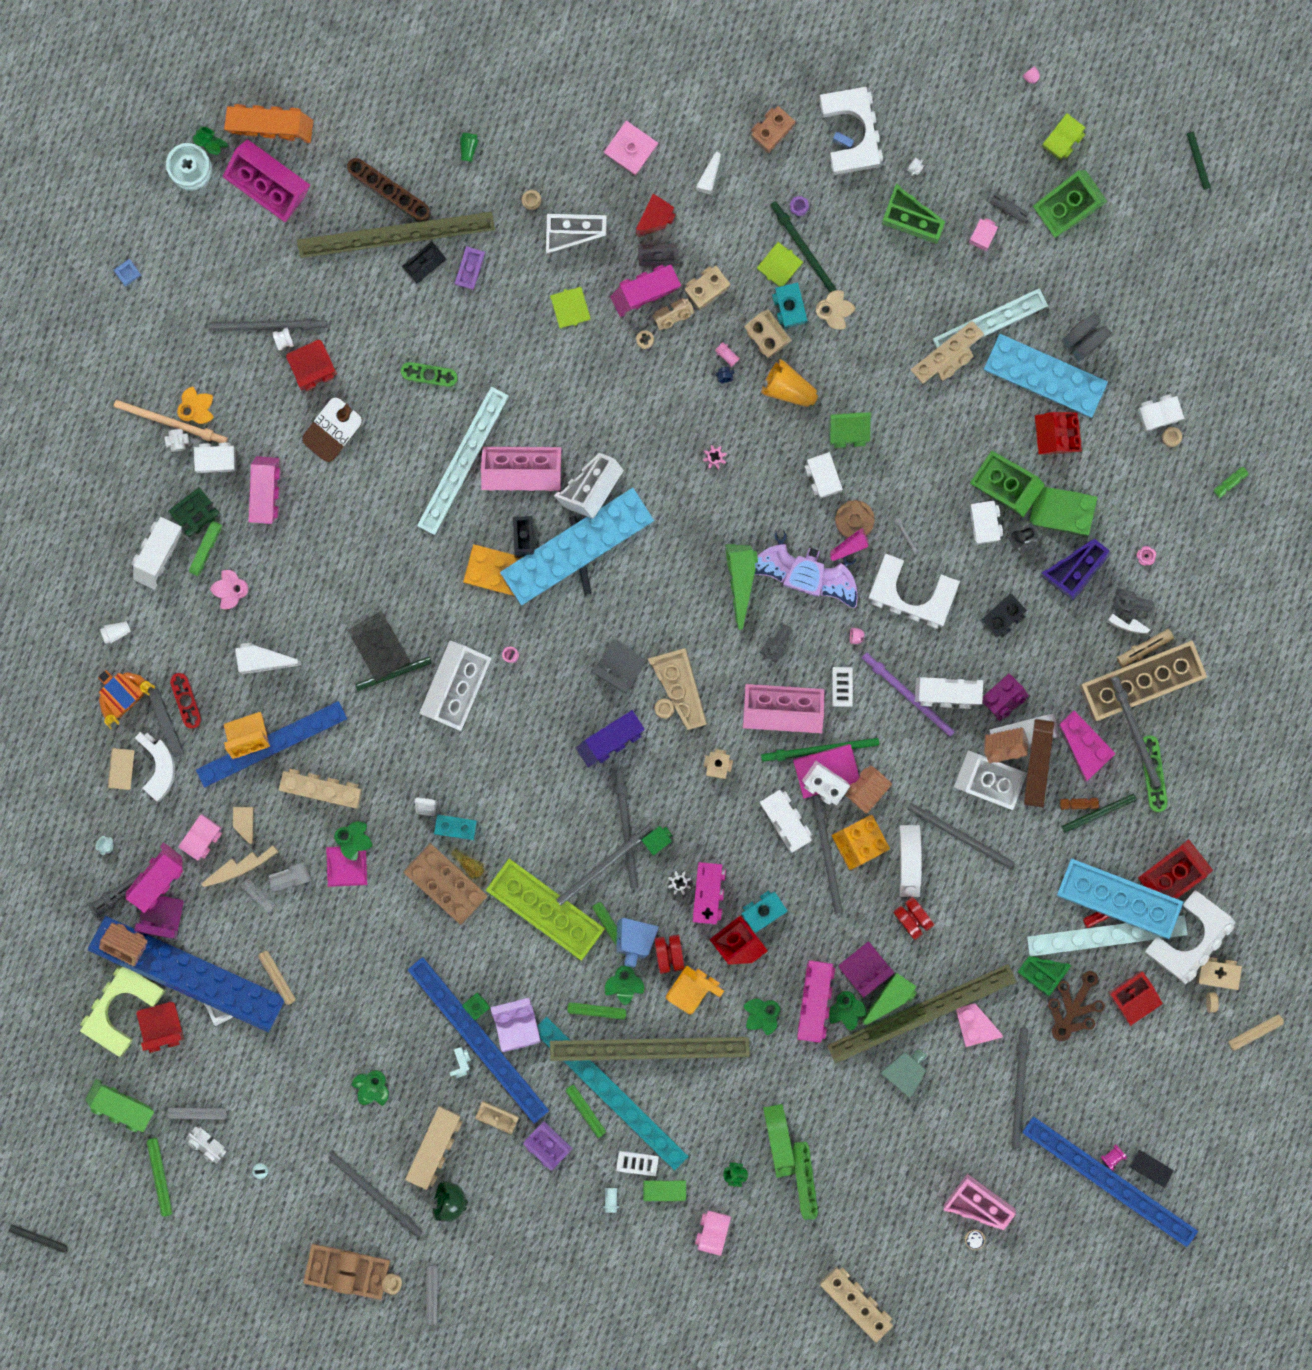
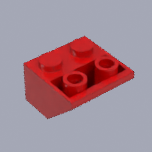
[1034,412,1082,455]
[1107,971,1163,1026]

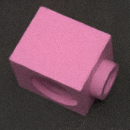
[969,218,998,251]

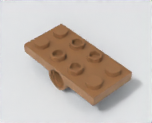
[403,843,488,925]
[303,1243,390,1300]

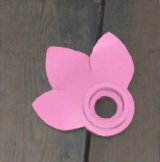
[210,570,248,610]

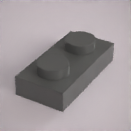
[638,243,678,266]

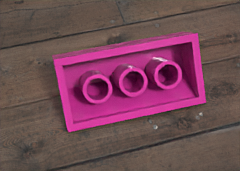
[222,139,311,223]

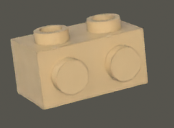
[685,266,731,310]

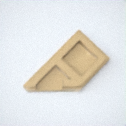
[233,807,254,844]

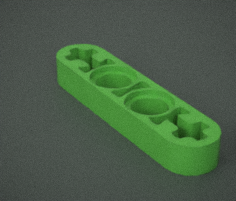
[1142,735,1167,812]
[793,1142,818,1220]

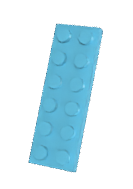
[984,334,1108,418]
[1057,858,1184,940]

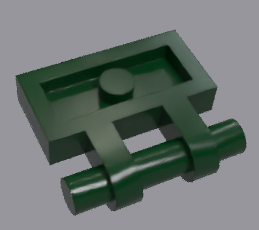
[168,487,220,538]

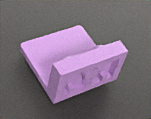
[491,998,540,1052]

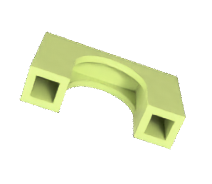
[80,965,166,1057]

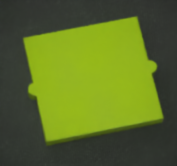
[756,242,803,287]
[550,287,591,328]

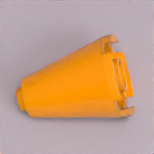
[761,359,818,407]

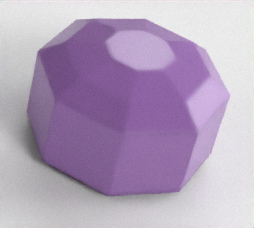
[789,196,809,217]

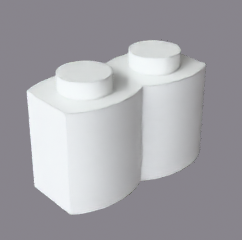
[1138,394,1184,432]

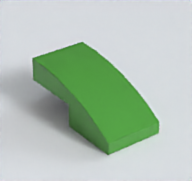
[643,1180,686,1201]

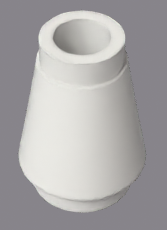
[100,621,131,644]

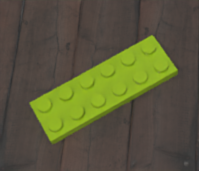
[486,858,605,961]

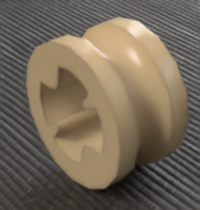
[636,330,654,349]

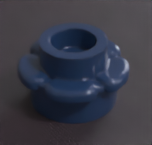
[715,367,735,383]

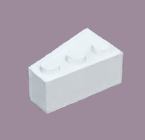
[554,453,624,519]
[915,677,983,709]

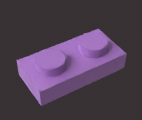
[455,246,485,290]

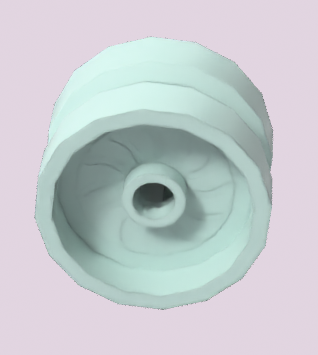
[166,143,212,190]

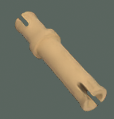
[1116,629,1174,668]

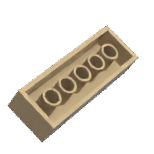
[1079,640,1207,722]

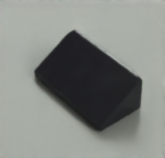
[402,242,447,284]
[513,516,534,558]
[1129,1150,1174,1188]

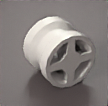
[273,327,294,351]

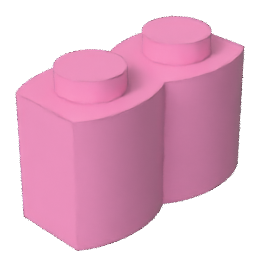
[178,814,222,861]
[695,1210,731,1256]

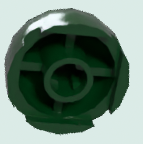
[432,1181,468,1222]

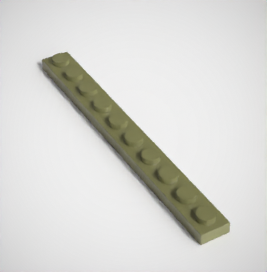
[297,212,495,258]
[827,964,1017,1064]
[550,1037,750,1061]

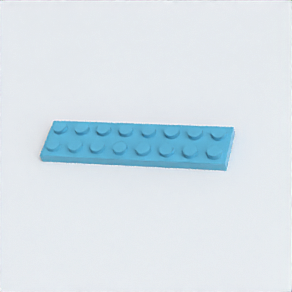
[500,488,654,606]

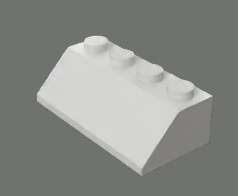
[419,641,492,731]

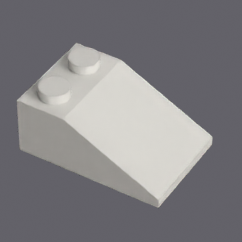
[235,643,302,674]
[954,750,1027,810]

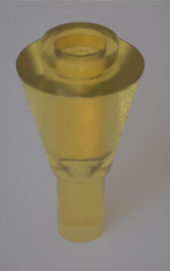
[451,849,485,879]

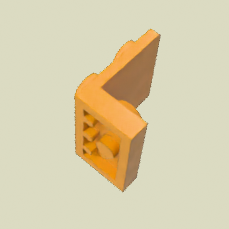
[224,712,270,759]
[831,815,890,870]

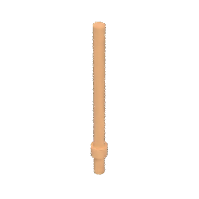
[114,400,228,443]

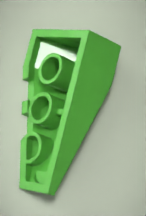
[725,544,758,630]

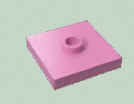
[604,121,658,176]

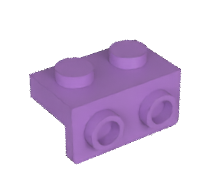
[523,1121,572,1171]

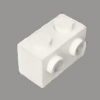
[194,443,237,473]
[804,452,843,499]
[969,501,1003,545]
[802,761,850,806]

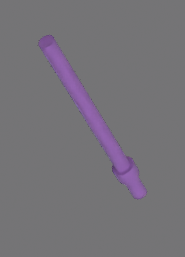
[862,652,955,737]

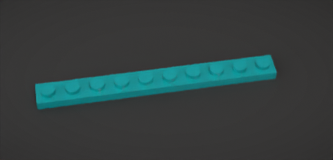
[537,1016,689,1171]

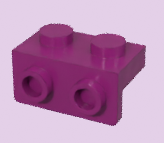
[982,673,1029,722]

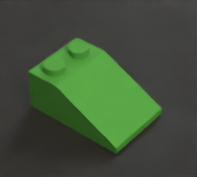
[1033,170,1108,238]
[828,412,871,448]
[970,450,1045,517]
[1029,487,1097,537]
[861,972,917,1025]

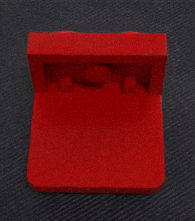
[286,339,337,391]
[136,1002,184,1053]

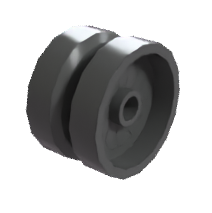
[1061,312,1112,362]

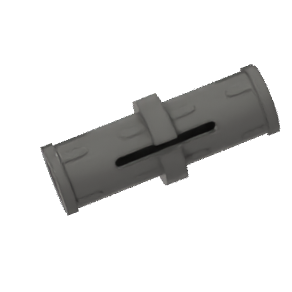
[989,192,1029,224]

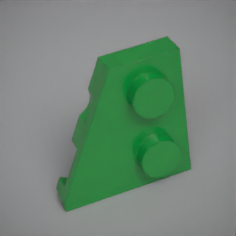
[1016,956,1071,996]

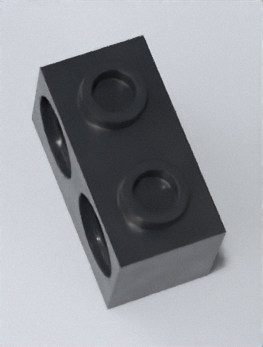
[980,593,1027,638]

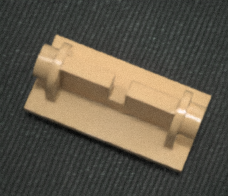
[652,298,694,331]

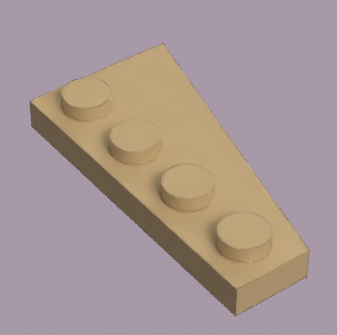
[648,648,707,730]

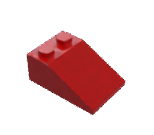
[1138,839,1213,899]

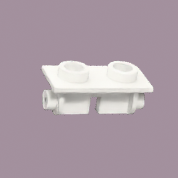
[186,1127,227,1164]

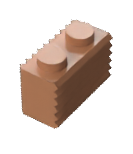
[984,727,1028,763]
[845,765,892,814]
[99,923,147,966]

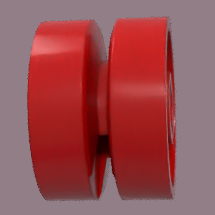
[893,897,935,940]
[655,934,684,974]

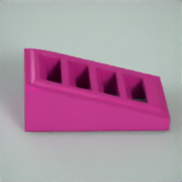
[830,528,869,561]

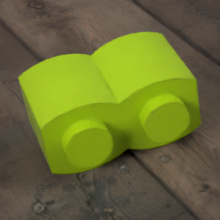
[1042,113,1086,160]

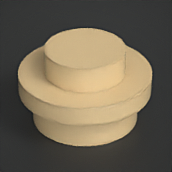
[522,190,541,210]

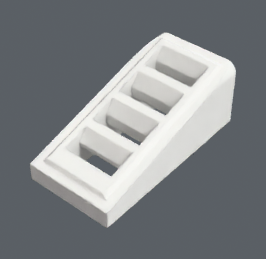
[696,152,721,194]
[832,667,853,707]
[415,797,437,816]
[616,1150,659,1176]

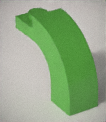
[763,1104,796,1178]

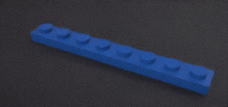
[196,701,347,788]

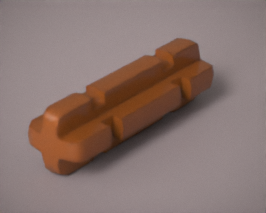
[1060,798,1099,810]

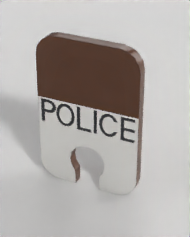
[302,397,363,462]

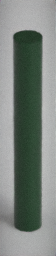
[1186,132,1211,190]

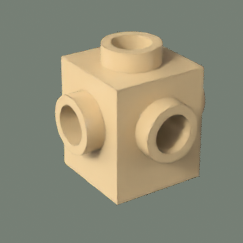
[704,749,733,779]

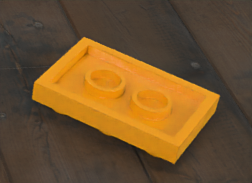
[463,544,523,596]

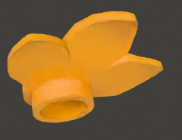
[177,386,214,424]

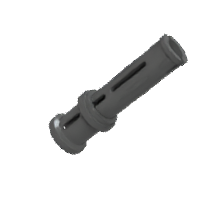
[88,872,140,918]

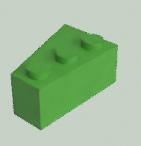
[882,183,945,244]
[85,1079,154,1133]

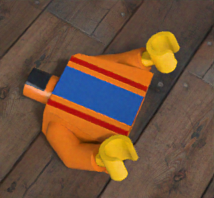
[98,670,155,729]

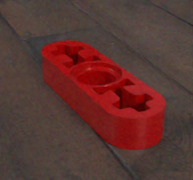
[170,673,202,729]

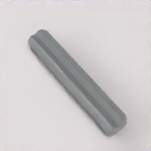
[167,1108,227,1119]
[426,1265,438,1325]

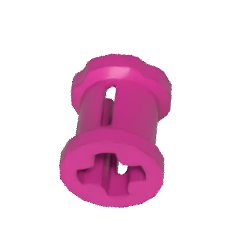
[1101,1144,1127,1170]

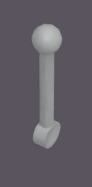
[894,518,918,555]

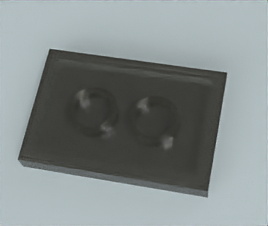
[347,611,411,682]

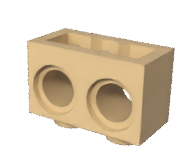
[744,309,792,358]

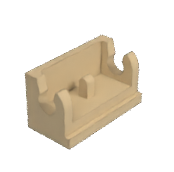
[107,748,135,790]
[475,1100,519,1135]

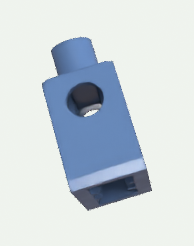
[616,918,659,967]

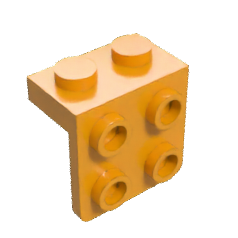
[665,966,724,1014]

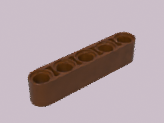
[347,158,431,222]
[1024,719,1055,808]

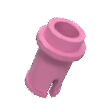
[715,342,740,367]

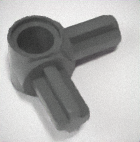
[1114,589,1154,612]
[760,624,793,663]

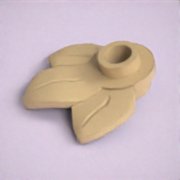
[816,290,856,329]

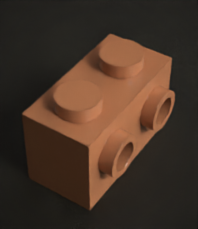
[751,106,796,154]

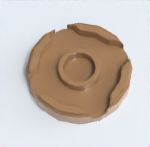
[835,500,874,538]

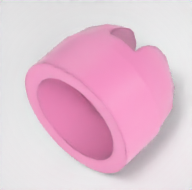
[1023,66,1040,84]
[850,628,865,644]
[502,647,519,663]

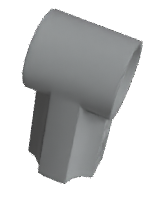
[269,862,311,892]

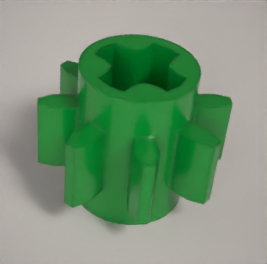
[723,1163,748,1187]

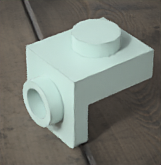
[449,1047,471,1078]

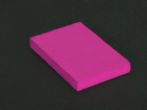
[793,744,860,798]

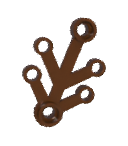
[1048,971,1105,1041]

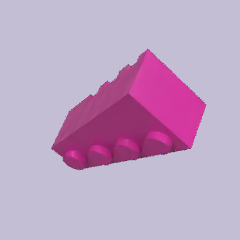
[797,960,835,1043]

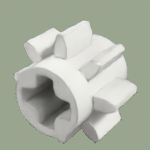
[164,429,189,452]
[668,871,691,895]

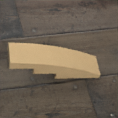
[201,846,279,887]

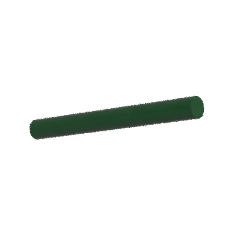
[355,656,432,691]
[1061,793,1137,833]

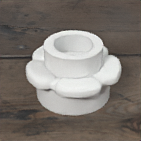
[907,157,924,176]

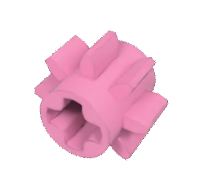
[703,445,727,470]

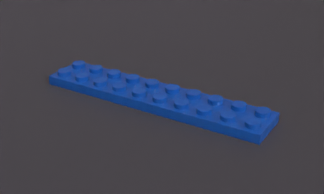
[88,916,284,1033]

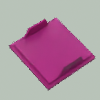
[326,847,367,887]

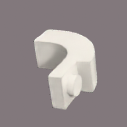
[135,732,175,802]
[899,825,921,897]

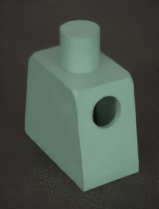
[880,1048,927,1098]

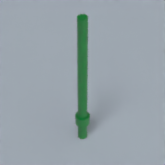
[761,738,879,762]

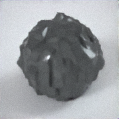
[1008,521,1040,552]

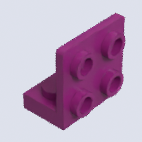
[134,896,184,939]
[838,942,895,998]

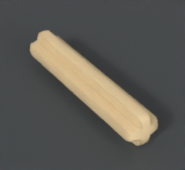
[258,951,295,1005]
[1229,1015,1284,1050]

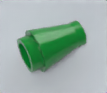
[460,132,479,162]

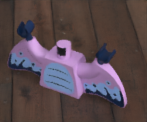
[754,530,857,608]

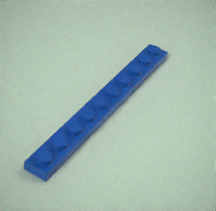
[408,957,550,1123]
[1022,1116,1198,1247]

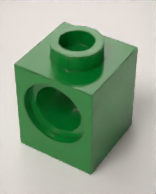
[642,826,673,856]
[462,992,491,1021]

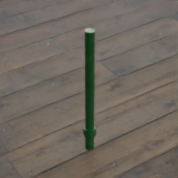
[770,201,837,293]

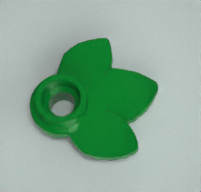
[192,126,228,155]
[334,821,373,861]
[605,965,644,1005]
[829,991,866,1031]
[743,999,780,1036]
[351,1070,389,1106]

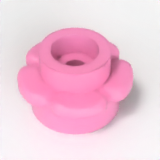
[1137,546,1156,566]

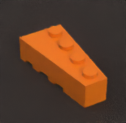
[224,104,313,143]

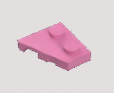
[956,1003,1003,1047]

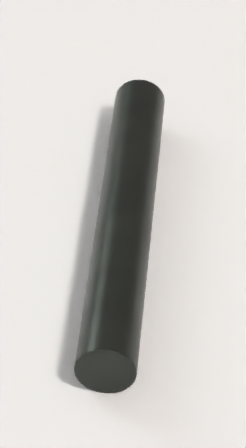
[9,1225,68,1253]

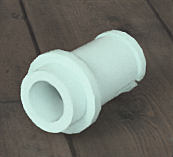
[603,1188,619,1213]

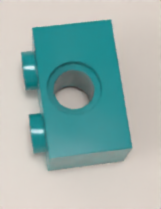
[772,282,808,329]
[434,815,478,840]
[741,890,788,933]

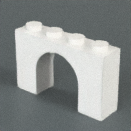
[819,87,883,175]
[868,553,960,629]
[1145,890,1236,985]

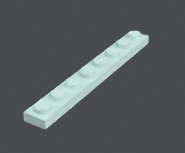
[417,387,509,535]
[1027,915,1188,956]

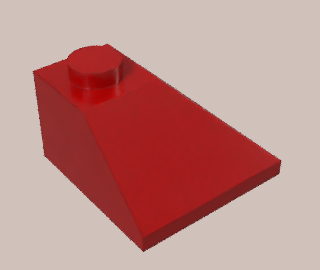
[636,194,676,237]
[709,915,768,965]

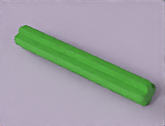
[147,1138,172,1217]

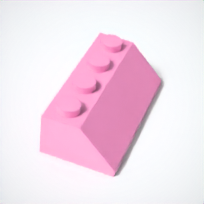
[481,447,561,491]
[743,684,824,733]

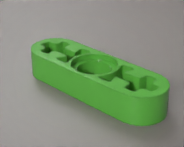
[401,362,458,387]
[189,521,222,576]

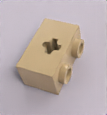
[1196,957,1242,990]

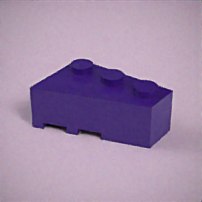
[1041,539,1110,601]
[576,710,645,768]

